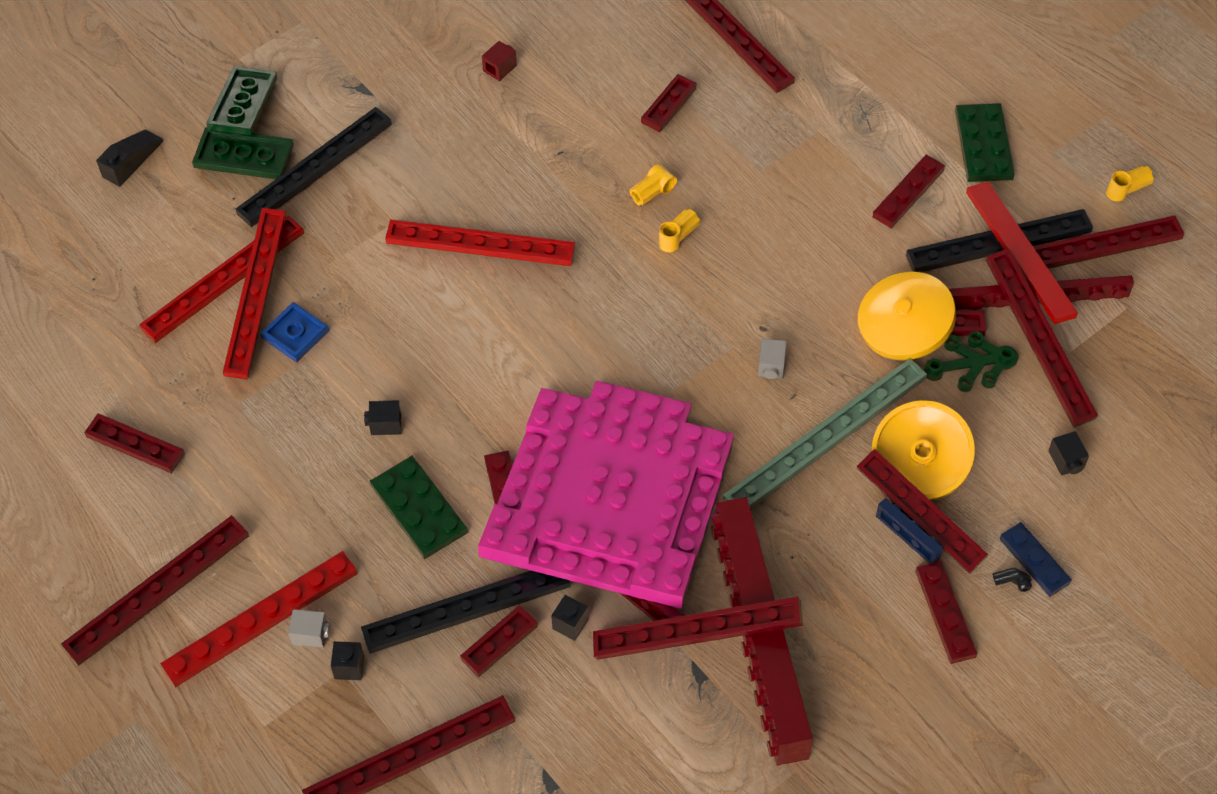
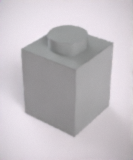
[758,339,786,379]
[288,610,331,648]

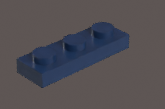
[876,498,943,563]
[1000,522,1072,597]

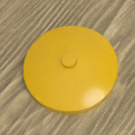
[858,272,956,360]
[872,401,975,501]

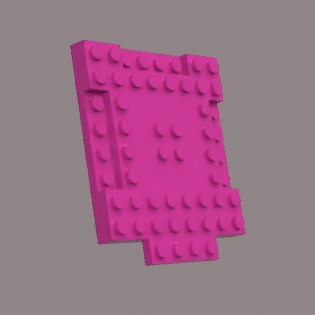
[478,381,734,609]

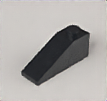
[96,129,163,187]

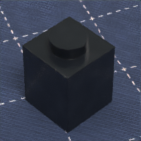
[364,400,402,435]
[1048,431,1089,476]
[551,595,589,641]
[331,641,364,680]

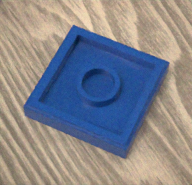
[260,302,330,363]

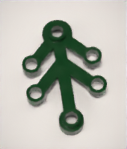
[924,331,1018,392]

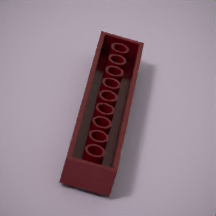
[711,497,813,766]

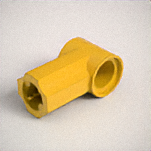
[630,163,677,206]
[1106,165,1154,202]
[659,209,700,253]

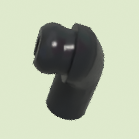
[992,568,1032,592]

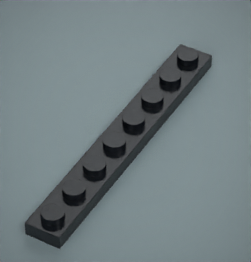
[235,107,392,228]
[906,209,1093,272]
[361,571,571,654]

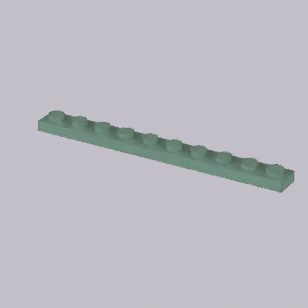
[723,358,927,509]

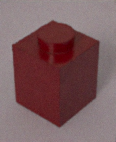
[482,41,517,81]

